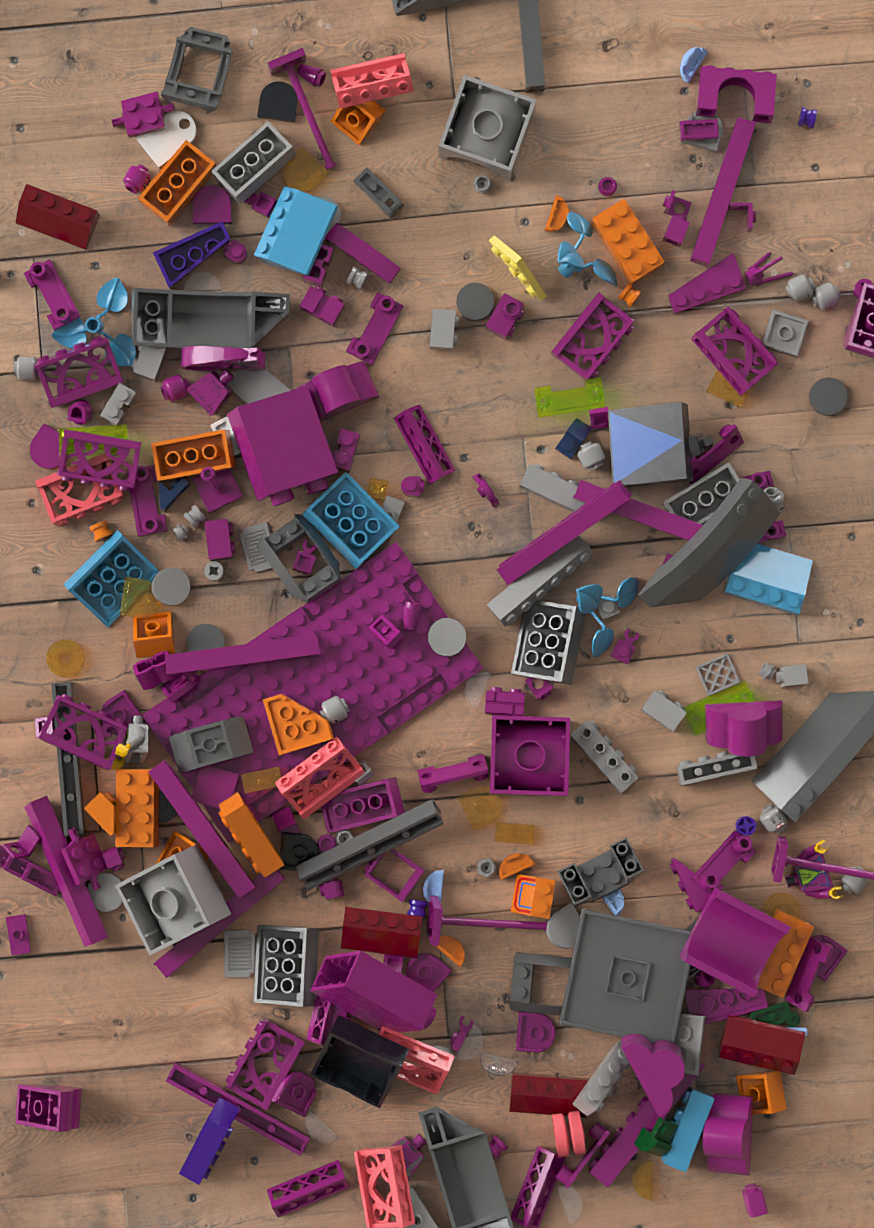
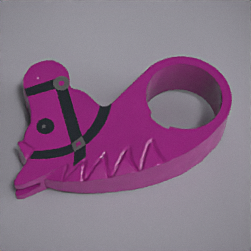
[181,346,266,371]

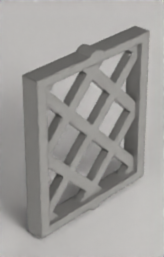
[696,653,740,696]

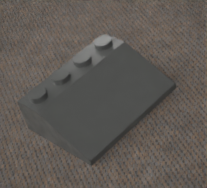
[511,600,585,685]
[253,925,319,1007]

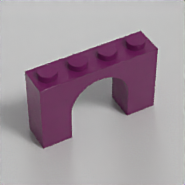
[696,65,777,124]

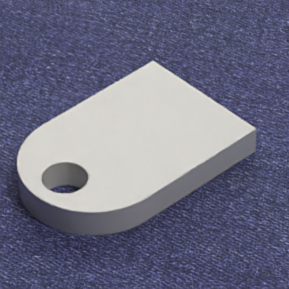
[136,111,197,169]

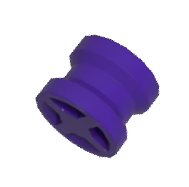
[798,107,817,128]
[735,816,756,835]
[407,899,428,917]

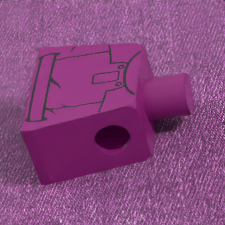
[186,369,234,416]

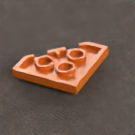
[263,694,334,755]

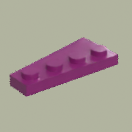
[668,253,746,314]
[685,988,768,1025]

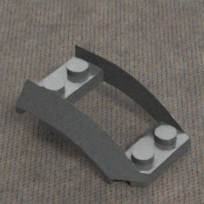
[161,27,232,114]
[257,514,340,603]
[509,952,572,1015]

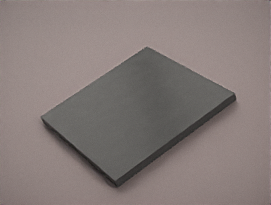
[559,909,691,1043]

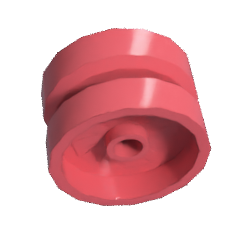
[552,1111,586,1158]

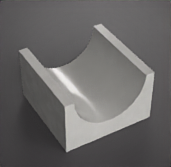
[439,75,536,182]
[115,844,231,956]

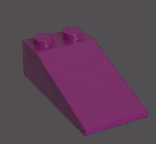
[321,777,405,834]

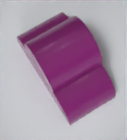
[843,283,874,358]
[296,361,379,422]
[705,700,783,757]
[622,1034,685,1116]
[15,1084,82,1132]
[703,1093,753,1176]

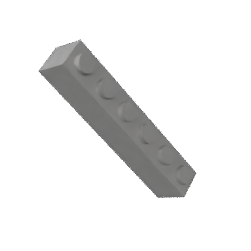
[487,535,593,627]

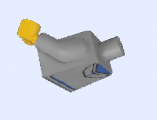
[111,716,148,770]

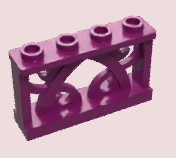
[551,292,635,382]
[691,307,778,396]
[35,335,124,408]
[57,429,142,491]
[37,694,128,771]
[225,1018,306,1111]

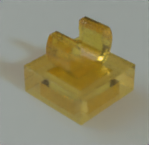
[367,478,389,500]

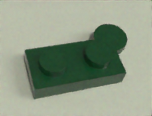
[750,1001,800,1027]

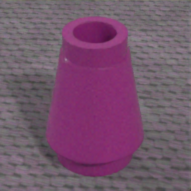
[297,64,326,87]
[403,601,422,630]

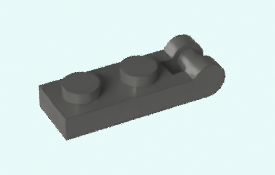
[353,167,404,219]

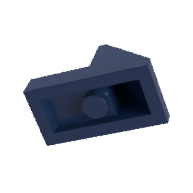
[555,418,592,460]
[159,477,191,512]

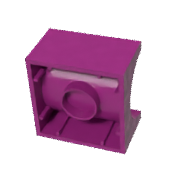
[489,715,570,797]
[679,887,791,998]

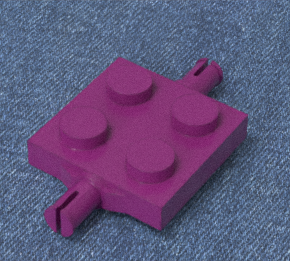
[112,91,175,138]
[61,827,108,891]

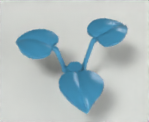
[558,211,617,287]
[51,278,136,366]
[576,577,639,658]

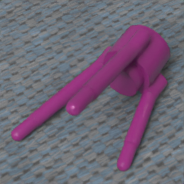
[745,252,793,287]

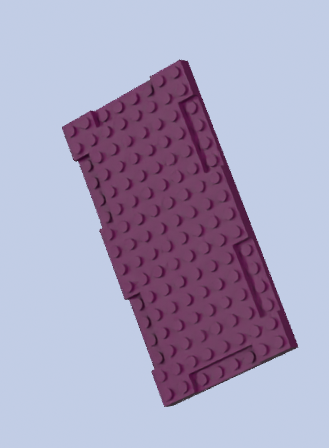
[142,542,483,843]

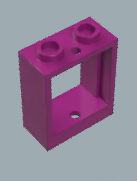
[364,848,425,902]

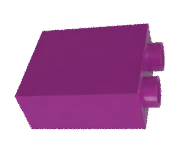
[227,385,338,507]
[310,951,437,1033]

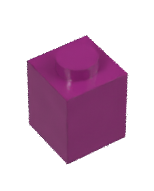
[663,215,690,247]

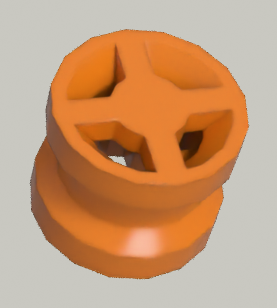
[618,283,641,307]
[89,520,113,542]

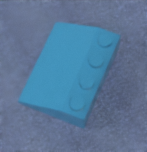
[254,186,338,276]
[303,472,400,569]
[64,530,159,627]
[723,544,813,615]

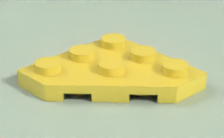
[489,236,547,301]

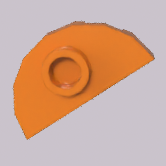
[545,195,569,232]
[499,853,536,880]
[435,935,465,968]

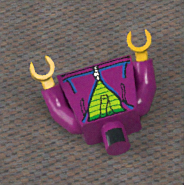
[784,840,843,899]

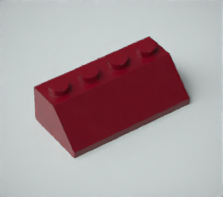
[15,184,100,250]
[340,907,422,958]
[719,1015,805,1075]
[509,1072,589,1118]

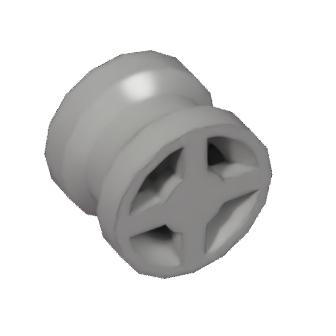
[347,266,369,290]
[183,505,207,529]
[204,561,225,582]

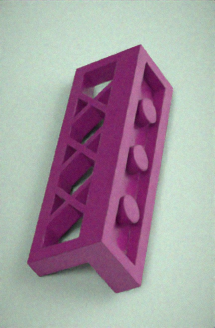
[394,404,456,485]
[306,995,334,1045]
[511,1146,566,1228]
[267,1160,350,1218]

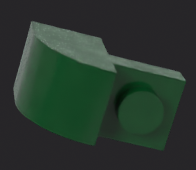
[634,1117,678,1156]

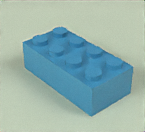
[661,1086,714,1172]

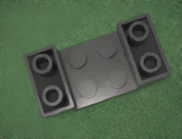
[169,716,254,774]
[557,837,644,906]

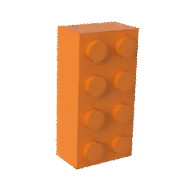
[138,140,216,227]
[591,199,665,286]
[151,429,237,482]
[115,769,159,847]
[218,792,284,878]
[758,909,814,998]

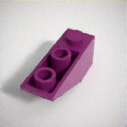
[669,858,710,912]

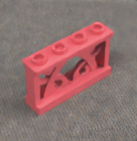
[330,53,414,108]
[35,453,125,527]
[275,737,365,819]
[379,1026,454,1094]
[354,1145,415,1228]

